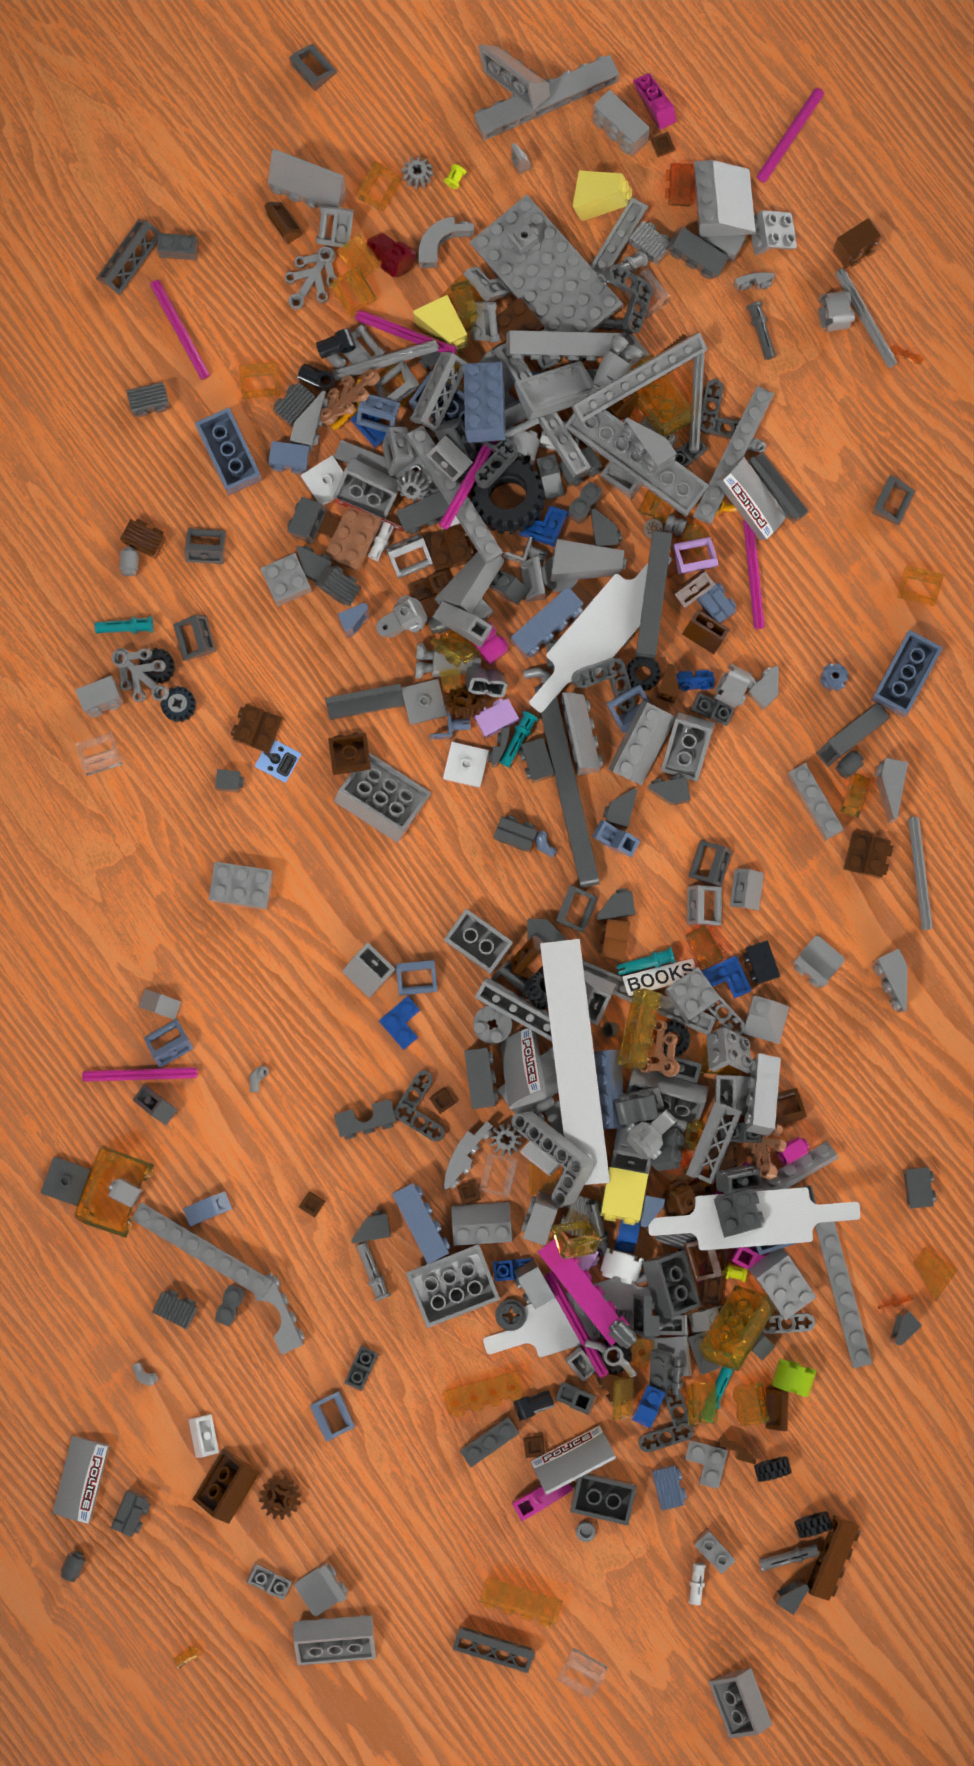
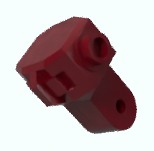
[367,232,416,278]

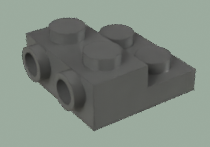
[714,1189,765,1238]
[633,1294,662,1340]

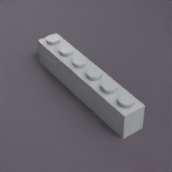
[506,331,622,361]
[475,978,552,1041]

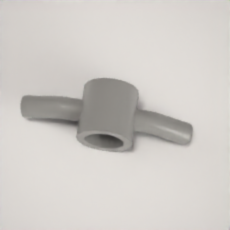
[584,1339,637,1378]

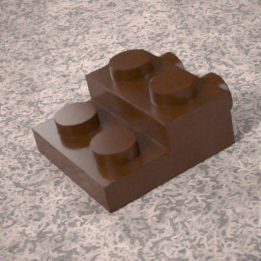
[425,524,474,573]
[231,704,283,754]
[328,732,371,775]
[843,832,894,879]

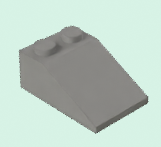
[661,712,715,782]
[875,758,908,823]

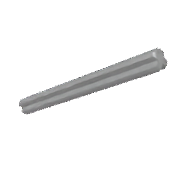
[835,268,897,368]
[332,340,439,381]
[689,352,705,451]
[908,817,933,930]

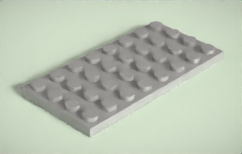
[469,195,623,333]

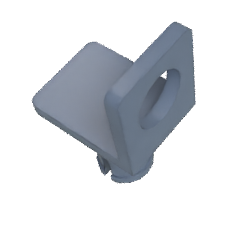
[429,711,470,740]

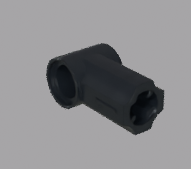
[316,328,356,359]
[297,364,336,393]
[513,1390,555,1421]

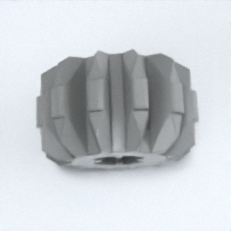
[402,156,434,189]
[397,469,430,502]
[490,1123,522,1156]

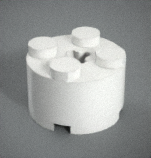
[600,1248,644,1285]

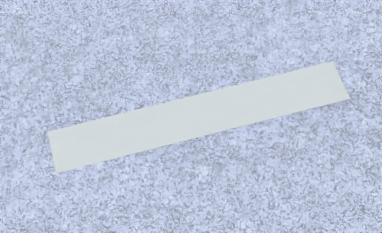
[540,939,610,1185]

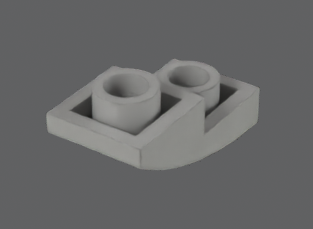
[733,273,775,292]
[246,1563,292,1600]

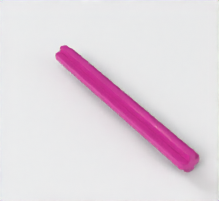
[756,88,824,183]
[150,280,210,380]
[355,310,457,354]
[439,441,497,530]
[743,520,765,629]
[82,1068,198,1082]
[545,1271,609,1378]

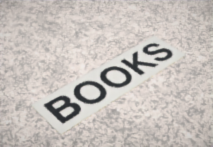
[622,958,696,996]

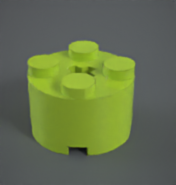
[772,1358,817,1397]

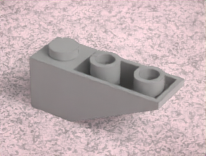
[290,391,329,450]
[432,601,493,648]

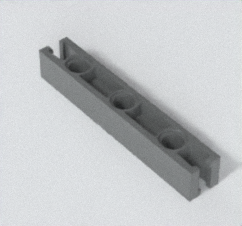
[636,531,672,659]

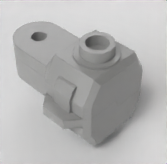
[376,595,428,638]
[626,1110,677,1160]

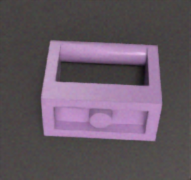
[673,537,718,575]

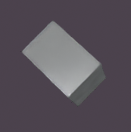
[139,989,181,1020]
[659,1314,688,1335]
[564,1346,596,1382]

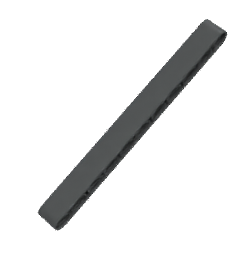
[535,685,599,888]

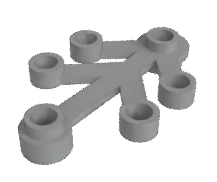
[285,246,338,310]
[112,648,169,702]

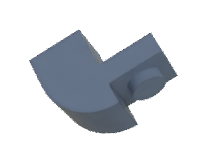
[592,820,641,857]
[183,1191,232,1227]

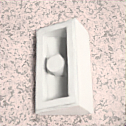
[189,1414,219,1458]

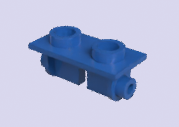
[676,670,714,691]

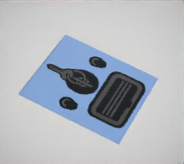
[255,740,301,783]

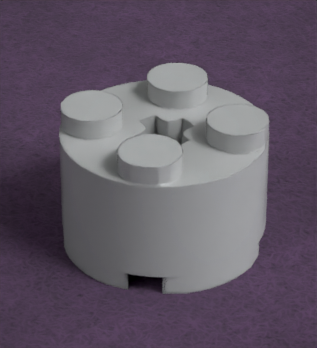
[818,291,855,332]
[503,426,540,466]
[713,663,755,708]
[473,1005,512,1045]

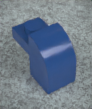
[614,1209,643,1253]
[631,1384,666,1428]

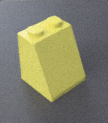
[573,170,632,221]
[413,295,468,353]
[600,1167,648,1225]

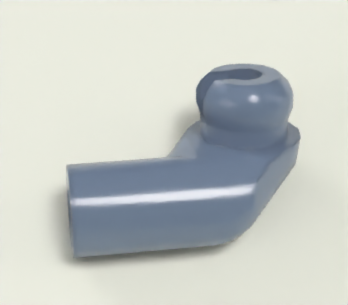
[535,831,557,858]

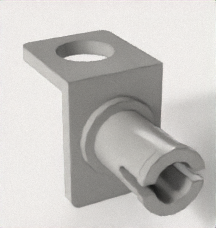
[502,537,547,564]

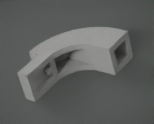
[419,217,474,269]

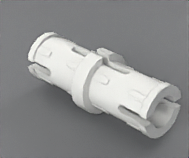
[368,522,394,561]
[689,1563,706,1605]

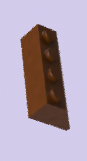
[807,1515,860,1601]

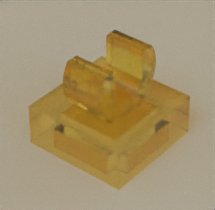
[440,669,462,691]

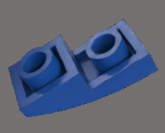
[493,1258,534,1281]

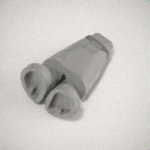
[589,334,644,394]
[415,643,481,679]

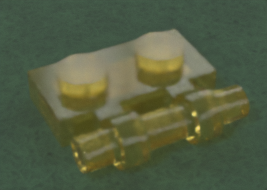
[430,629,480,667]

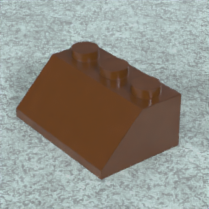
[192,1449,260,1524]

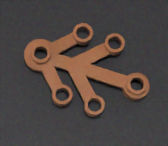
[320,369,380,425]
[629,1019,680,1077]
[746,1123,786,1179]

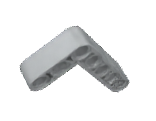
[512,1111,593,1207]

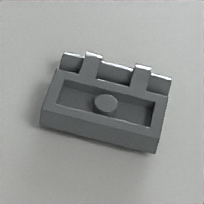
[649,1348,684,1395]

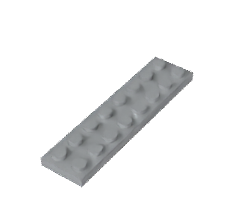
[564,409,709,517]

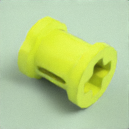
[443,164,467,189]
[725,1262,747,1283]

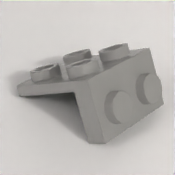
[751,210,797,255]
[792,936,845,988]
[706,1027,752,1073]
[295,1562,348,1616]

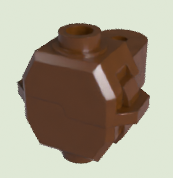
[663,1179,716,1216]

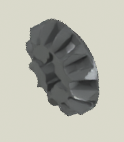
[495,1299,527,1331]

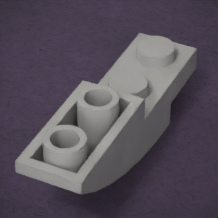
[444,1122,493,1190]

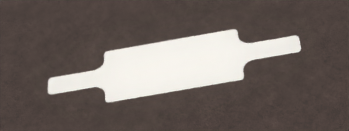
[529,556,672,713]
[648,1187,860,1250]
[483,1277,651,1357]

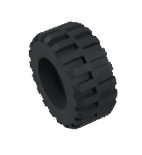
[471,459,545,535]

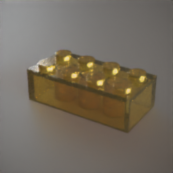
[628,354,694,438]
[698,1285,775,1371]

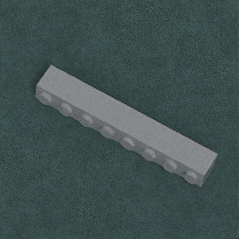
[474,55,620,141]

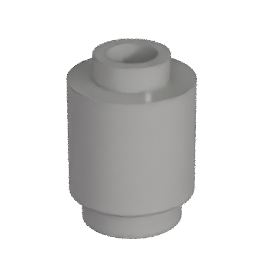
[119,547,139,576]

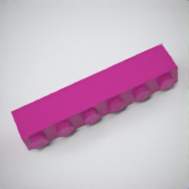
[537,1237,630,1346]

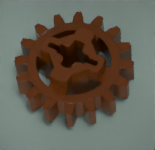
[444,685,485,719]
[259,1476,302,1520]

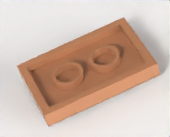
[324,506,382,571]

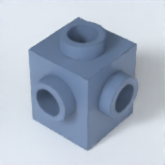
[820,663,849,692]

